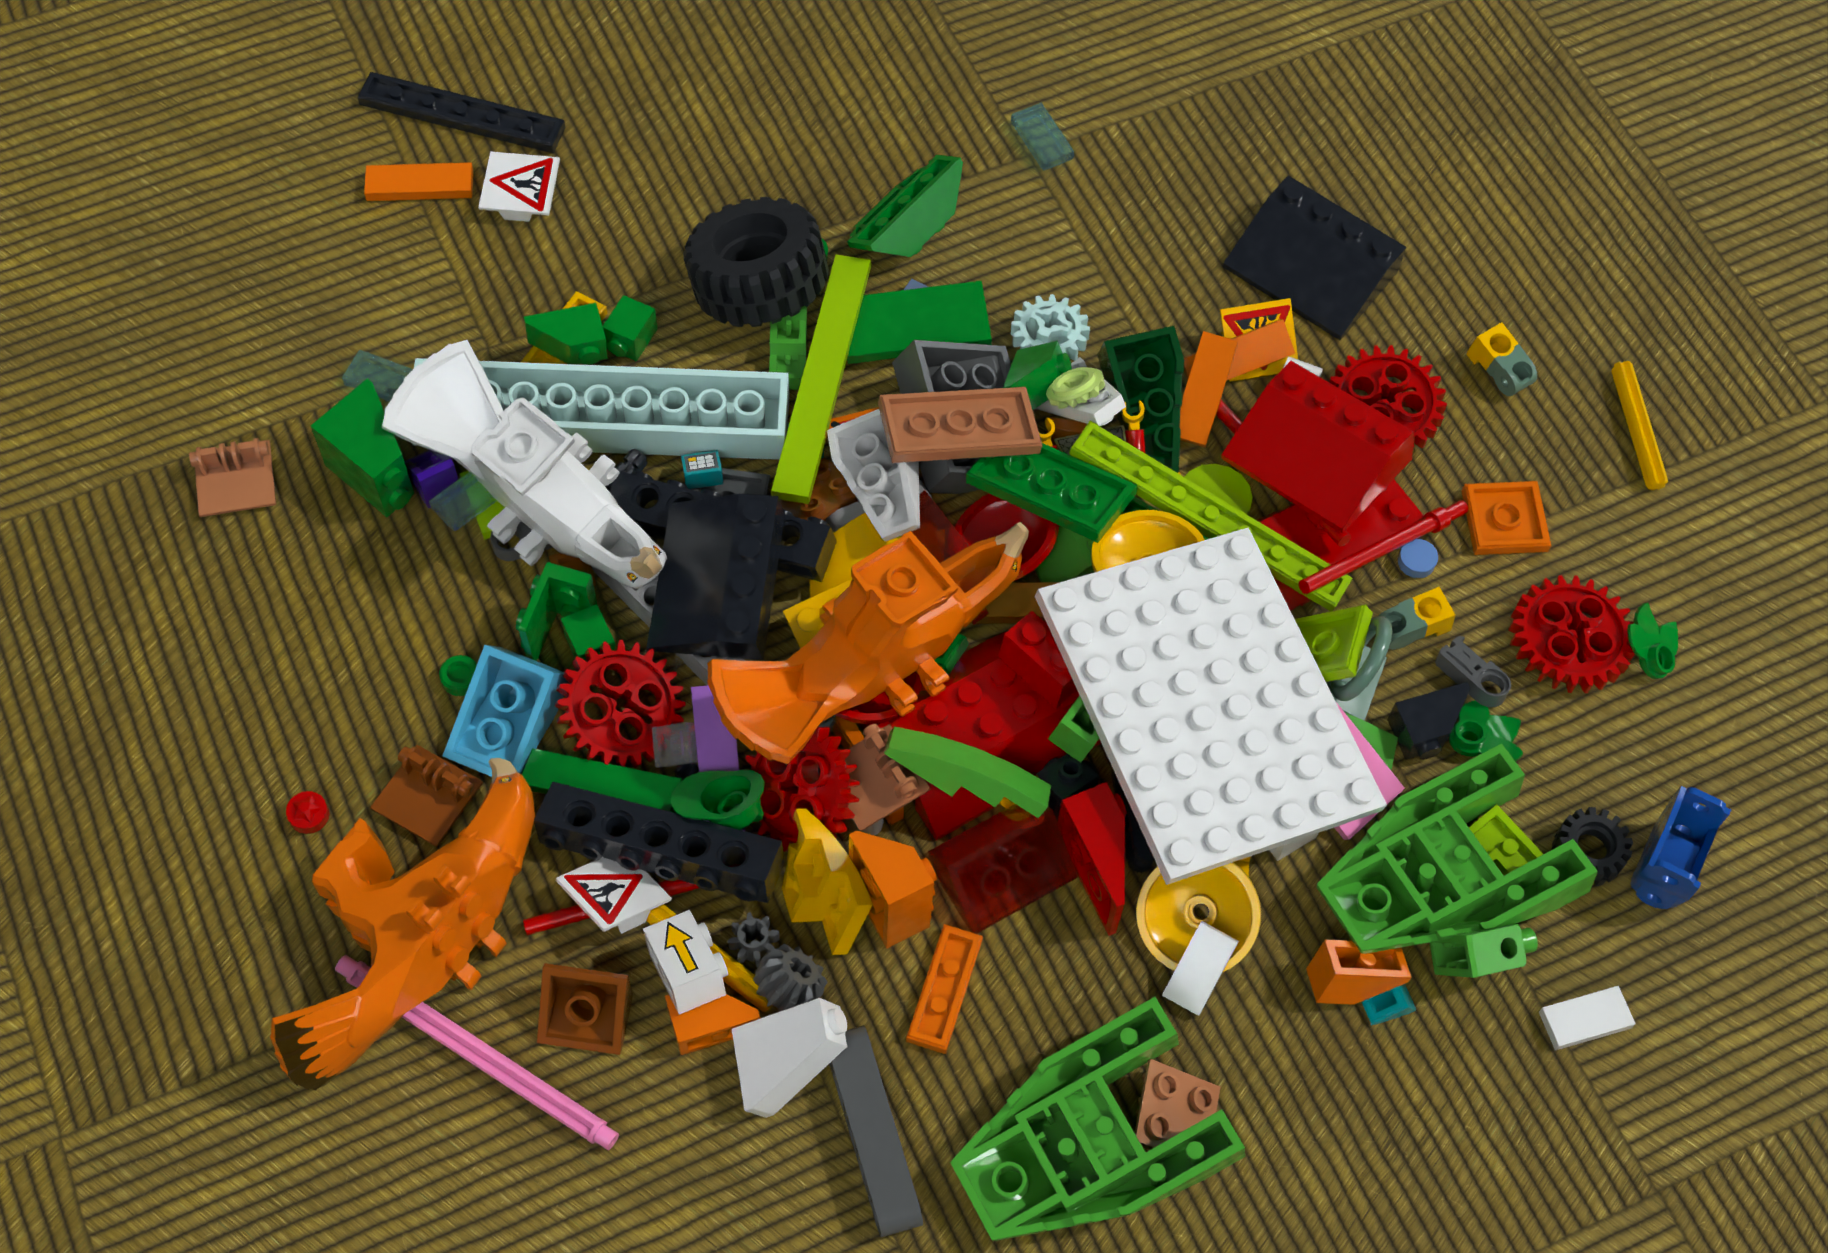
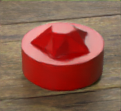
[286,791,330,834]

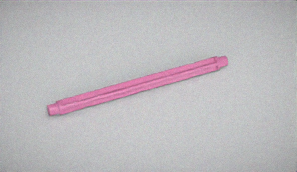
[335,955,619,1150]

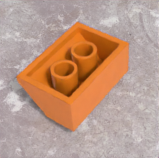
[849,830,937,949]

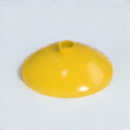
[1091,510,1205,572]
[1136,862,1261,972]

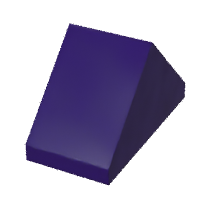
[404,450,462,509]

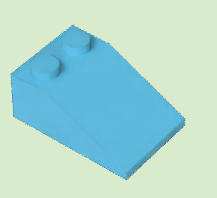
[442,645,569,777]

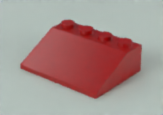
[1221,361,1414,533]

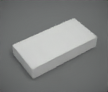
[1162,921,1239,1016]
[1539,986,1635,1051]

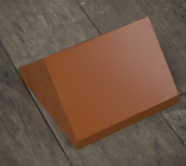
[537,963,633,1055]

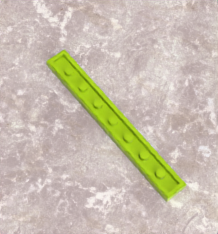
[771,254,871,504]
[1069,421,1353,612]

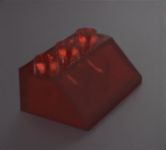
[928,804,1078,934]

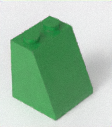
[310,378,414,518]

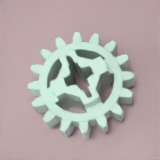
[1011,294,1090,361]

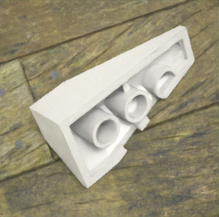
[827,409,920,542]

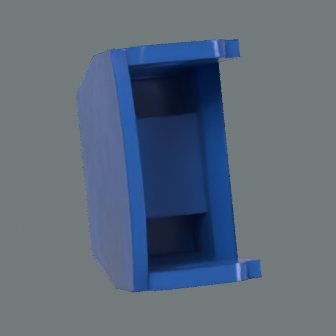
[1631,786,1731,909]

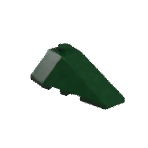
[1097,326,1184,473]

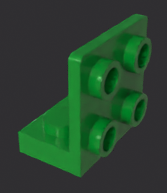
[516,562,598,661]

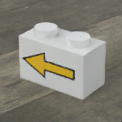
[643,910,729,1014]

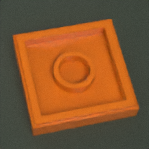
[1461,481,1551,555]

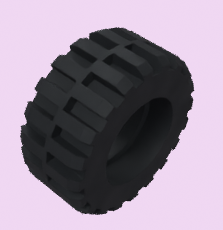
[683,197,829,327]

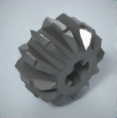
[753,944,828,1012]

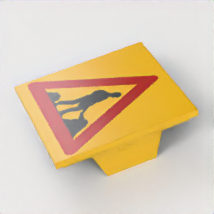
[1220,298,1298,382]

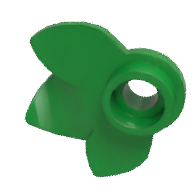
[1628,602,1678,679]
[1449,700,1523,761]

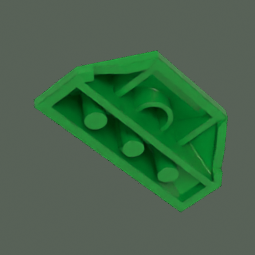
[847,155,963,257]

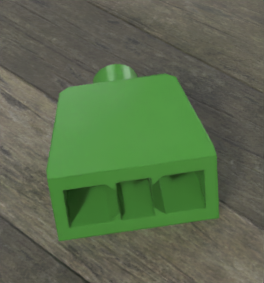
[1429,924,1538,978]

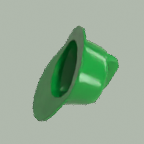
[671,770,764,830]

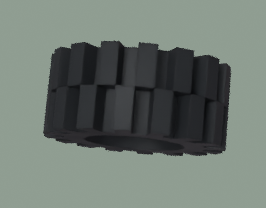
[1552,807,1633,886]

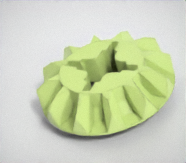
[1046,367,1105,409]

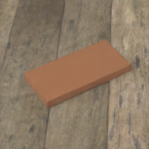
[878,387,1042,463]

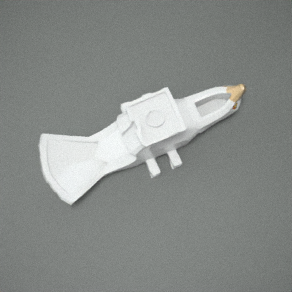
[381,340,667,589]

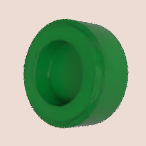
[439,655,477,696]

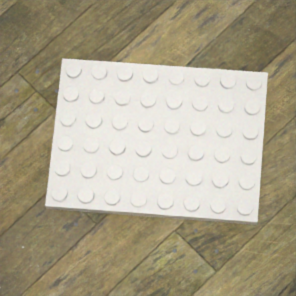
[1035,527,1387,885]

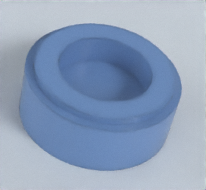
[1398,539,1438,578]

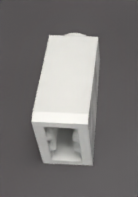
[732,998,847,1118]

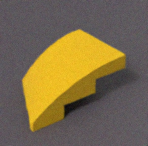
[809,513,898,598]
[782,808,873,955]

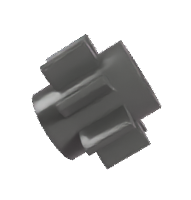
[728,913,780,968]

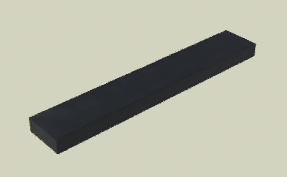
[357,72,565,154]

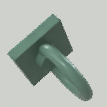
[1326,616,1392,721]

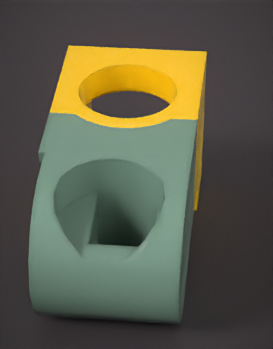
[1466,322,1537,396]
[1379,586,1456,650]

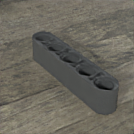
[829,1025,923,1238]

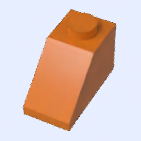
[1306,939,1412,1005]
[665,994,761,1055]

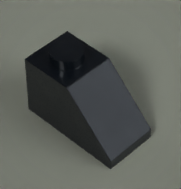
[1387,682,1471,760]

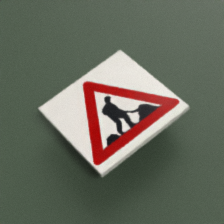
[478,151,560,222]
[555,857,672,934]

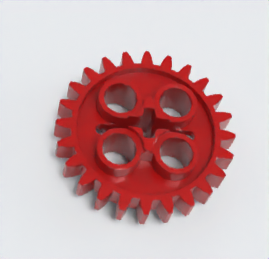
[1329,345,1447,450]
[1508,575,1635,694]
[555,640,686,768]
[745,726,860,852]

